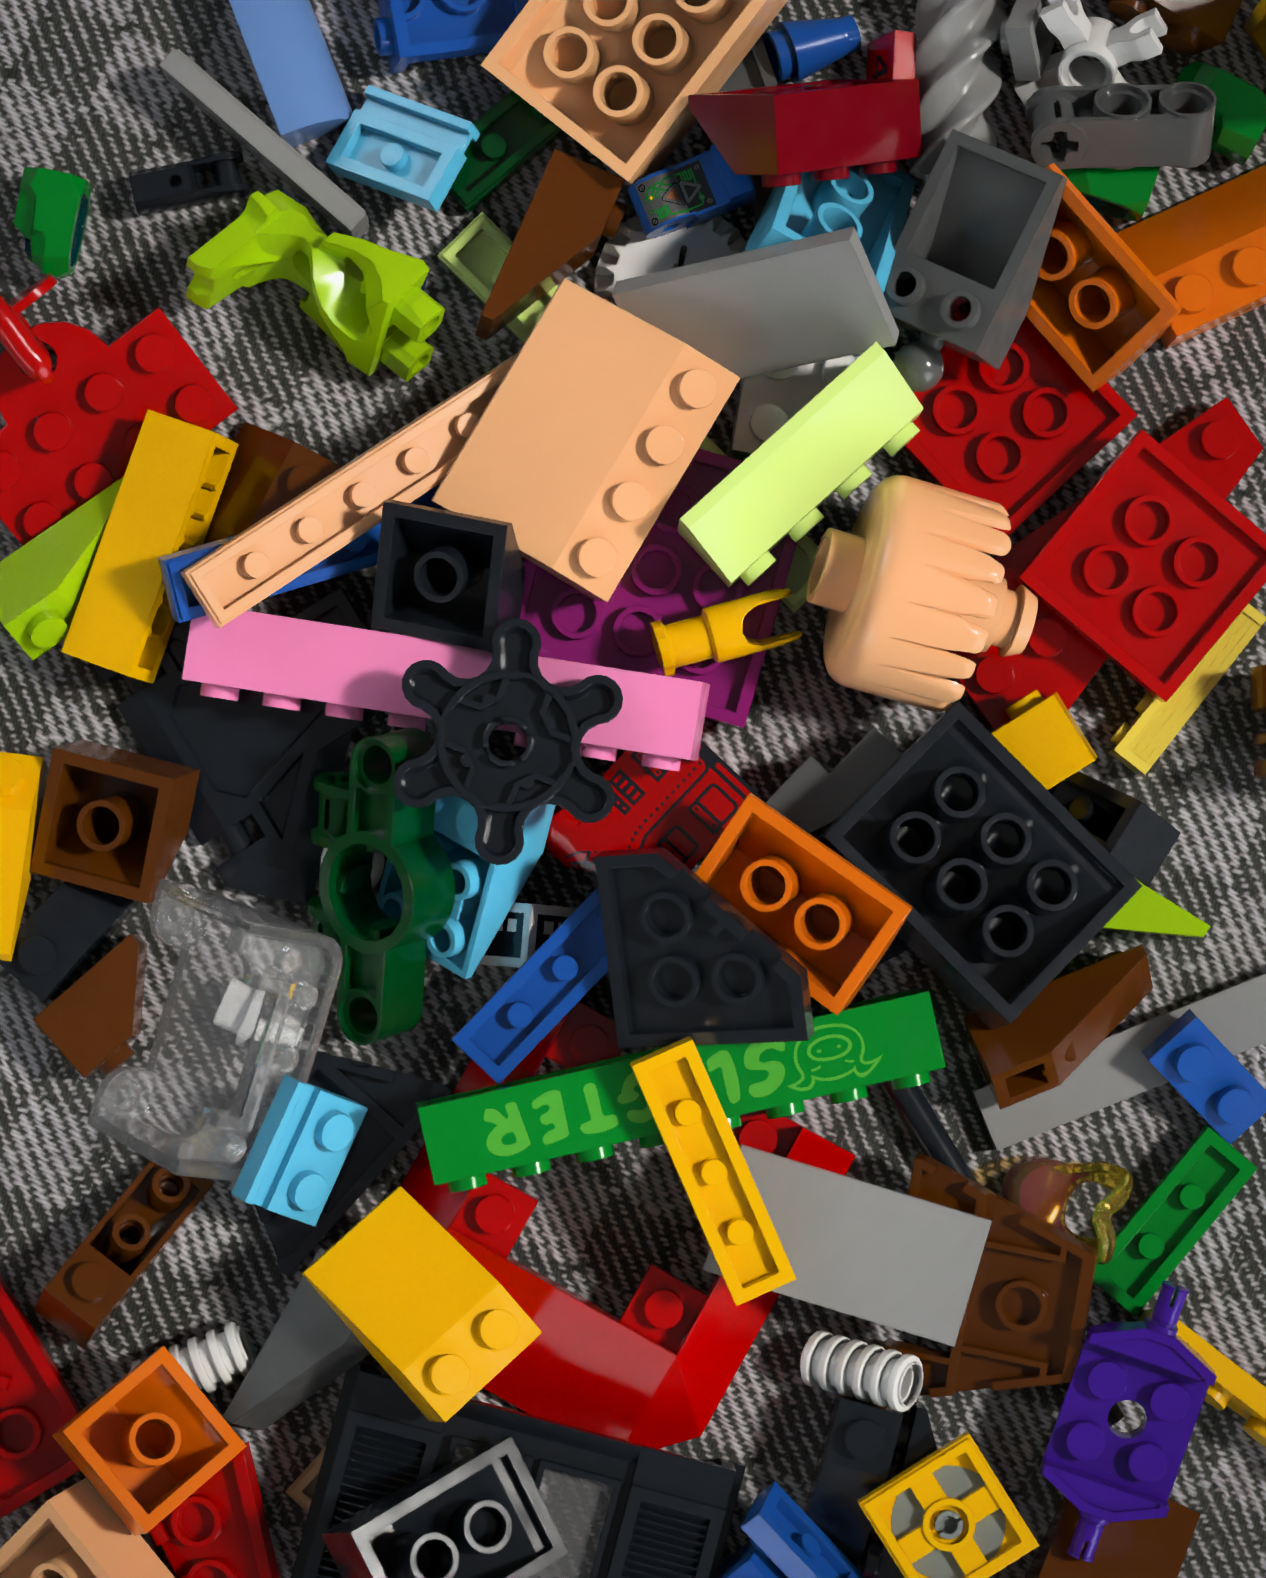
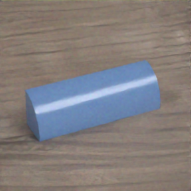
[229,0,353,147]

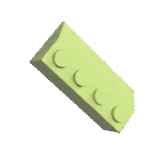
[677,341,924,588]

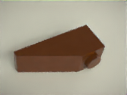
[475,149,628,341]

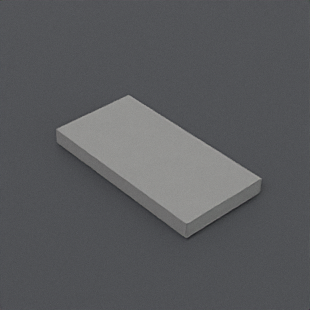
[612,226,899,379]
[703,1144,992,1347]

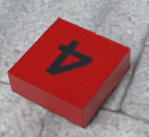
[866,30,917,79]

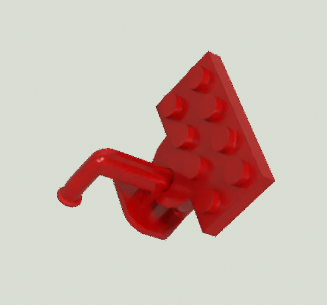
[0,273,238,546]

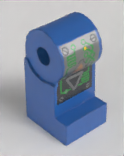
[627,144,756,239]

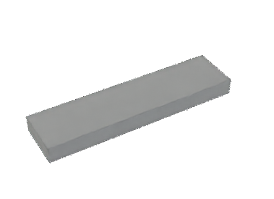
[159,48,370,238]

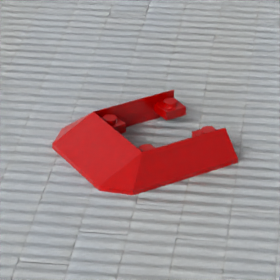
[401,1002,856,1449]

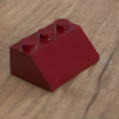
[688,79,922,187]

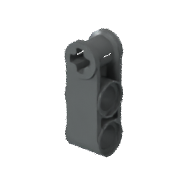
[1025,81,1217,170]

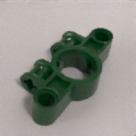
[304,728,455,1045]

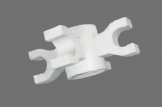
[1014,0,1168,107]

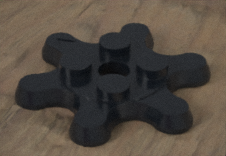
[393,618,623,865]

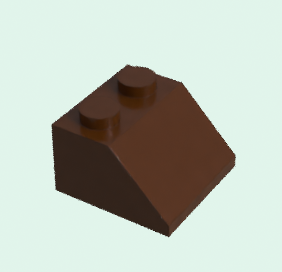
[204,421,342,592]
[30,739,200,904]

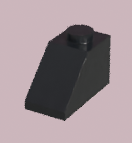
[1048,771,1181,887]

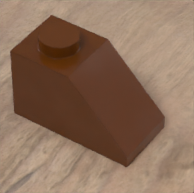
[33,934,147,1078]

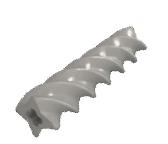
[907,0,1007,187]

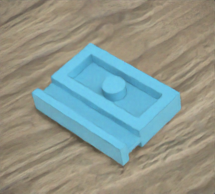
[326,85,480,212]
[231,1074,368,1227]

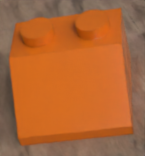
[52,1346,247,1536]

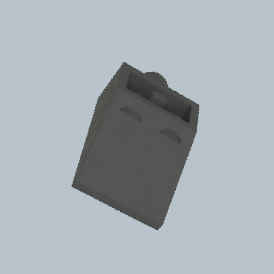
[883,129,1067,392]

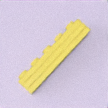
[1109,603,1266,777]

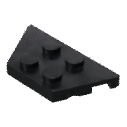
[231,1050,454,1277]

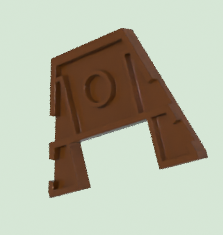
[883,1153,1099,1398]

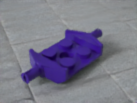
[1040,1280,1217,1562]

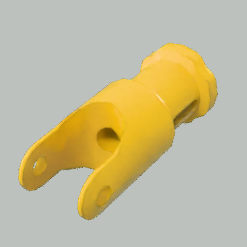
[649,589,802,677]

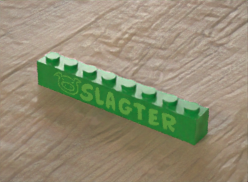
[416,988,946,1193]

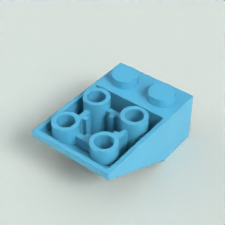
[377,796,556,979]

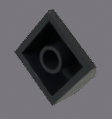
[371,499,525,652]

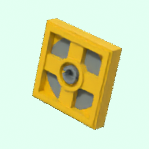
[857,1431,1040,1578]

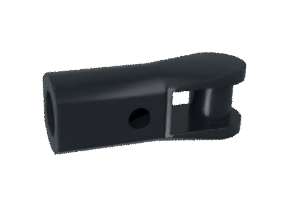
[129,151,250,215]

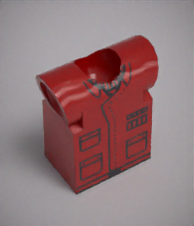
[545,740,761,875]

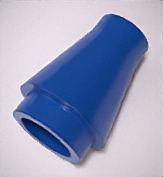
[763,14,861,83]

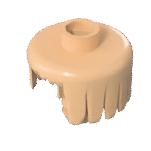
[806,475,1038,712]

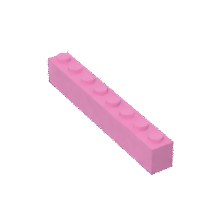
[182,611,710,772]

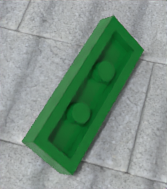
[1094,1126,1258,1317]

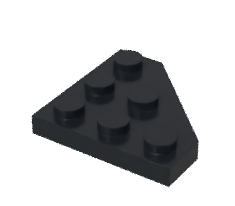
[594,847,814,1048]

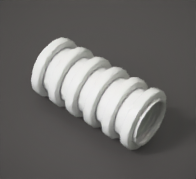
[130,1321,255,1393]
[800,1330,924,1413]

